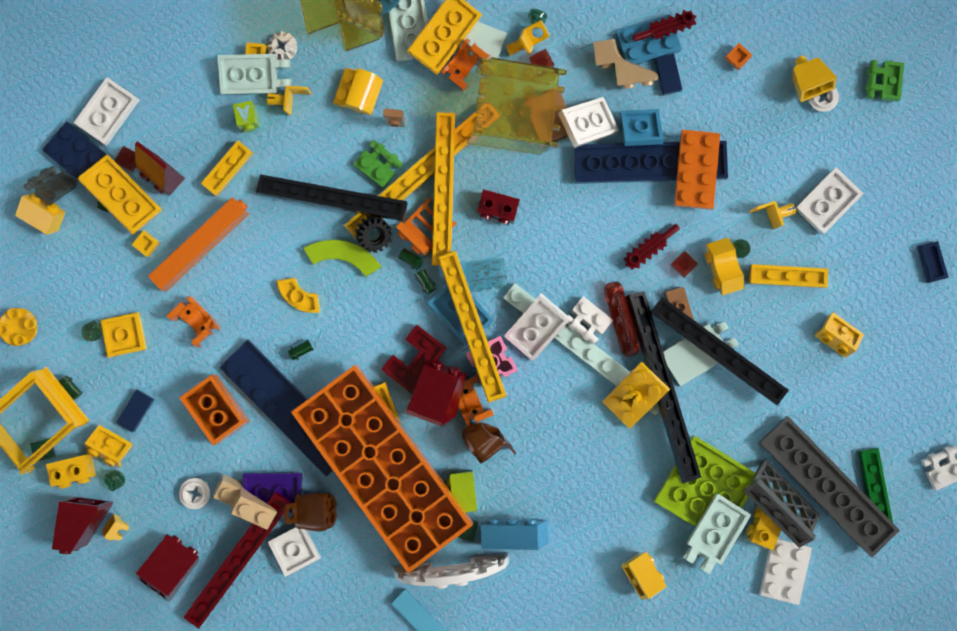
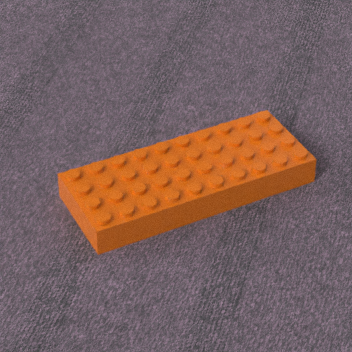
[291,365,473,573]

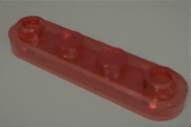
[604,281,639,357]

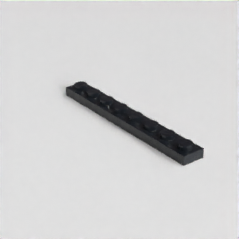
[256,174,408,222]
[650,297,789,406]

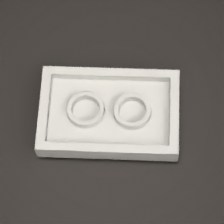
[74,77,140,146]
[558,97,619,148]
[794,167,864,235]
[504,293,571,361]
[759,539,812,605]

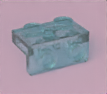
[466,258,507,292]

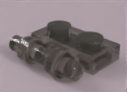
[23,166,78,206]

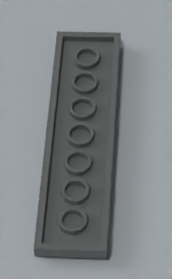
[759,416,900,558]

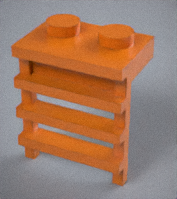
[396,197,457,257]

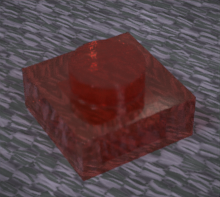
[529,49,555,76]
[115,146,136,172]
[670,251,698,278]

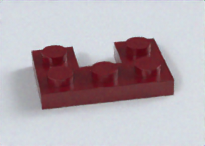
[381,325,447,393]

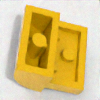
[333,68,383,115]

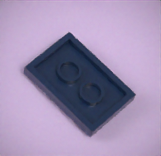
[42,121,107,180]

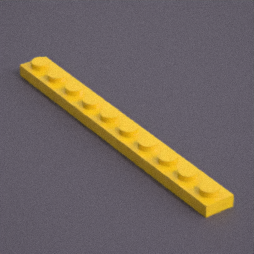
[344,102,500,240]

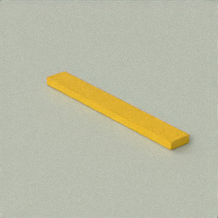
[432,112,455,266]
[438,251,507,403]

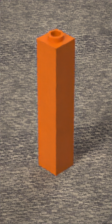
[148,197,249,292]

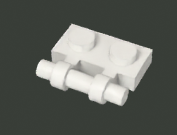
[567,296,613,344]
[921,445,957,491]

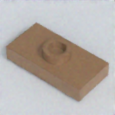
[383,109,406,127]
[664,287,694,320]

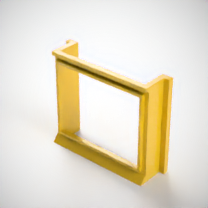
[0,367,90,475]

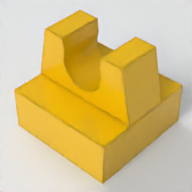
[102,513,129,541]

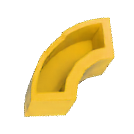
[704,237,744,296]

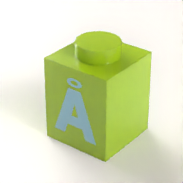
[233,101,260,132]

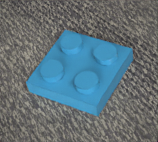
[620,109,664,146]

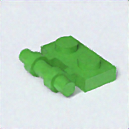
[865,60,904,102]
[354,140,403,189]

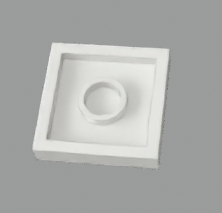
[268,527,321,577]

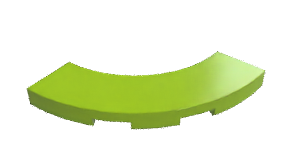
[303,240,382,277]

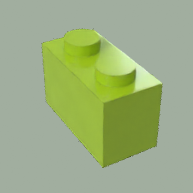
[446,470,477,512]

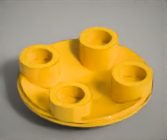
[0,308,38,346]

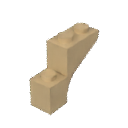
[593,39,658,89]
[213,474,277,530]

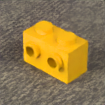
[15,193,66,235]
[46,454,96,489]
[746,506,781,550]
[621,552,667,600]

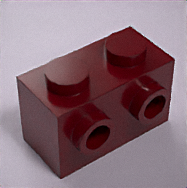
[477,189,520,226]

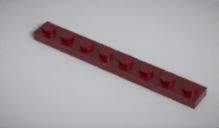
[183,492,291,629]

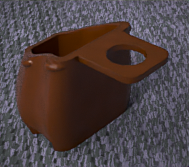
[462,422,517,464]
[284,492,337,532]

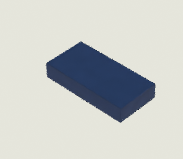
[655,54,683,96]
[917,241,949,283]
[116,389,155,433]

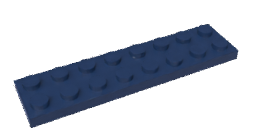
[574,141,728,184]

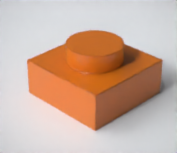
[724,43,753,71]

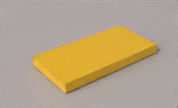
[407,0,482,75]
[77,154,162,235]

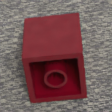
[406,360,467,426]
[52,497,113,554]
[136,534,199,602]

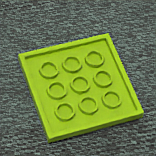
[653,435,755,527]

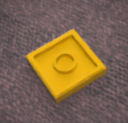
[100,312,147,358]

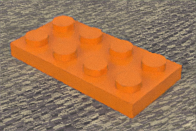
[674,129,720,210]

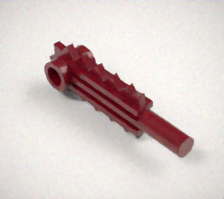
[632,10,697,42]
[623,224,680,271]

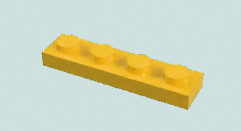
[749,264,828,288]

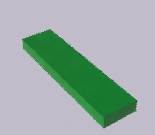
[858,448,893,523]

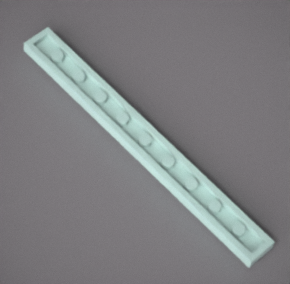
[503,283,659,415]

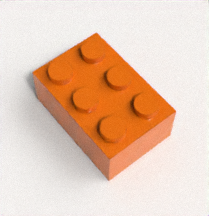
[179,375,250,445]

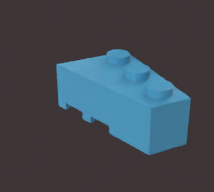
[481,519,548,550]

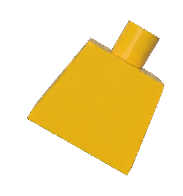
[792,55,837,102]

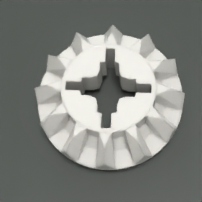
[267,31,297,60]
[808,88,839,113]
[179,478,211,509]

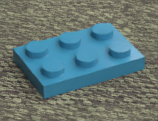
[615,14,682,65]
[427,286,494,346]

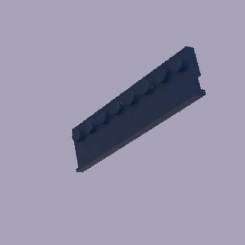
[219,339,333,477]

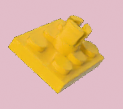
[602,362,670,429]

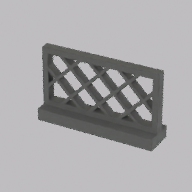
[743,459,820,548]

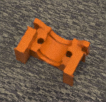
[442,38,491,91]
[166,296,221,348]
[459,375,494,427]

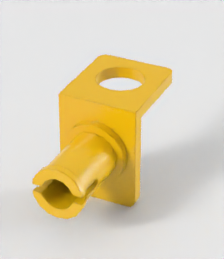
[506,20,550,56]
[267,86,311,115]
[749,201,796,229]

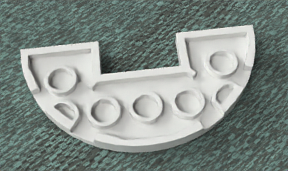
[394,552,509,589]

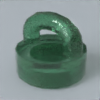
[528,8,548,29]
[732,239,750,259]
[81,320,102,341]
[103,470,126,491]

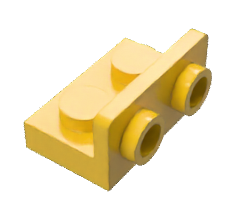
[814,312,864,358]
[84,425,133,468]

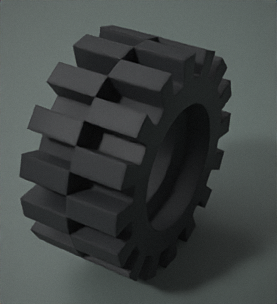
[355,216,392,253]

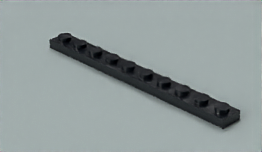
[625,291,702,483]

